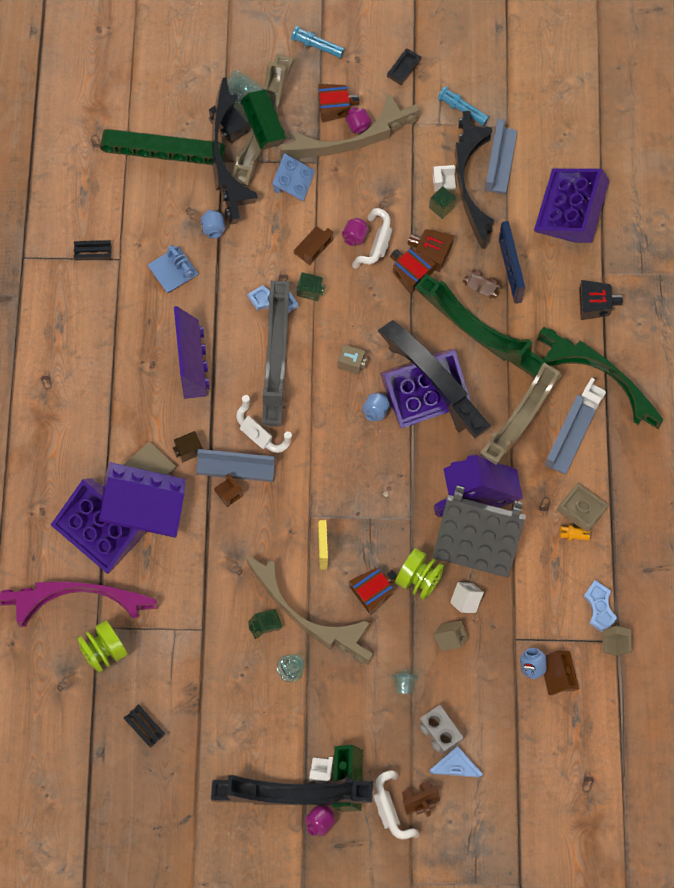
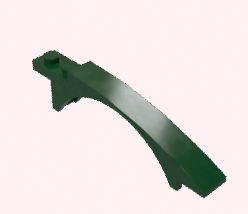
[415,274,547,379]
[537,326,663,429]

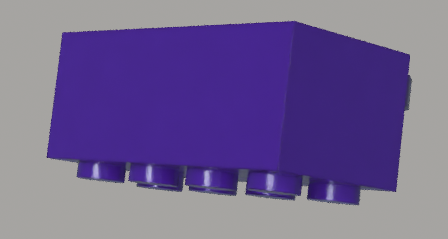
[434,455,523,517]

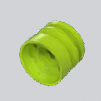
[395,548,445,601]
[77,620,128,674]

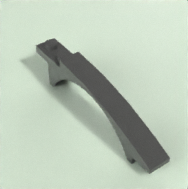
[262,281,290,427]

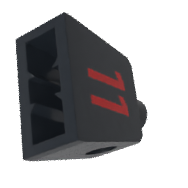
[579,280,623,320]

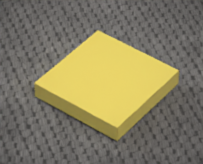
[318,520,328,570]

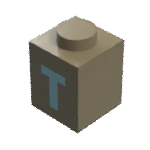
[337,345,367,375]

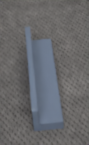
[484,119,517,194]
[545,395,596,474]
[196,449,275,482]

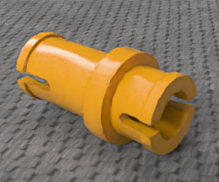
[559,525,590,541]

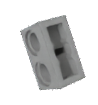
[419,705,464,755]

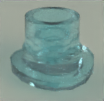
[277,655,304,683]
[391,670,419,694]

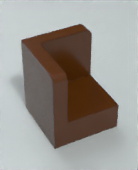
[214,473,243,507]

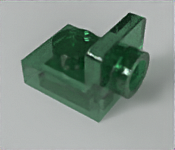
[248,609,283,639]

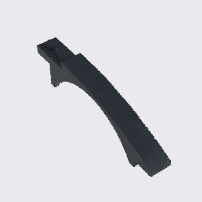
[212,77,258,225]
[455,111,494,249]
[378,320,491,439]
[211,775,374,805]

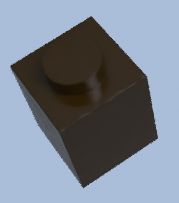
[172,431,203,463]

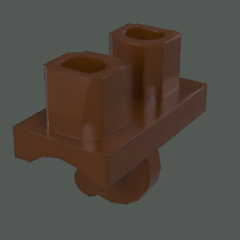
[402,781,440,817]

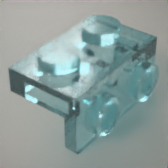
[227,69,264,104]

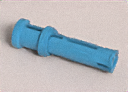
[291,26,345,59]
[437,86,489,126]

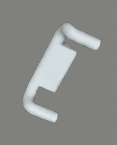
[352,208,392,269]
[236,395,292,453]
[373,770,420,839]

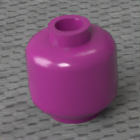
[345,107,372,135]
[342,218,369,246]
[305,805,335,836]

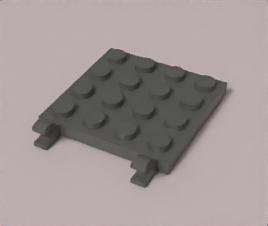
[432,486,526,578]

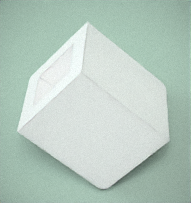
[432,165,456,191]
[581,378,606,410]
[450,582,484,613]
[309,757,333,783]

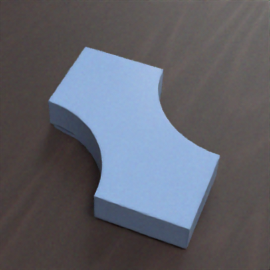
[247,285,299,313]
[584,580,617,633]

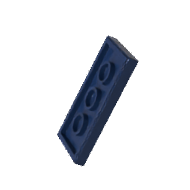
[498,221,525,304]

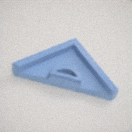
[429,746,483,778]

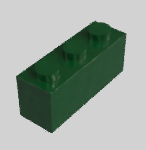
[241,89,286,150]
[332,745,363,812]

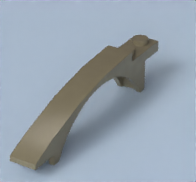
[232,53,294,186]
[280,94,419,159]
[480,363,563,465]
[247,556,373,665]

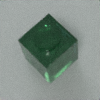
[429,186,456,219]
[297,272,326,301]

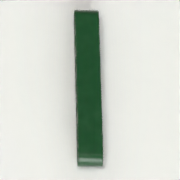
[100,129,226,165]

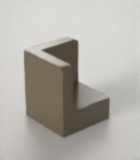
[433,620,468,651]
[603,626,631,656]

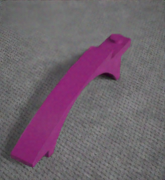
[0,582,158,627]

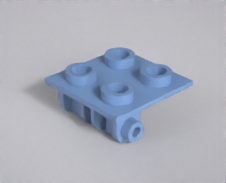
[272,153,315,201]
[147,245,199,293]

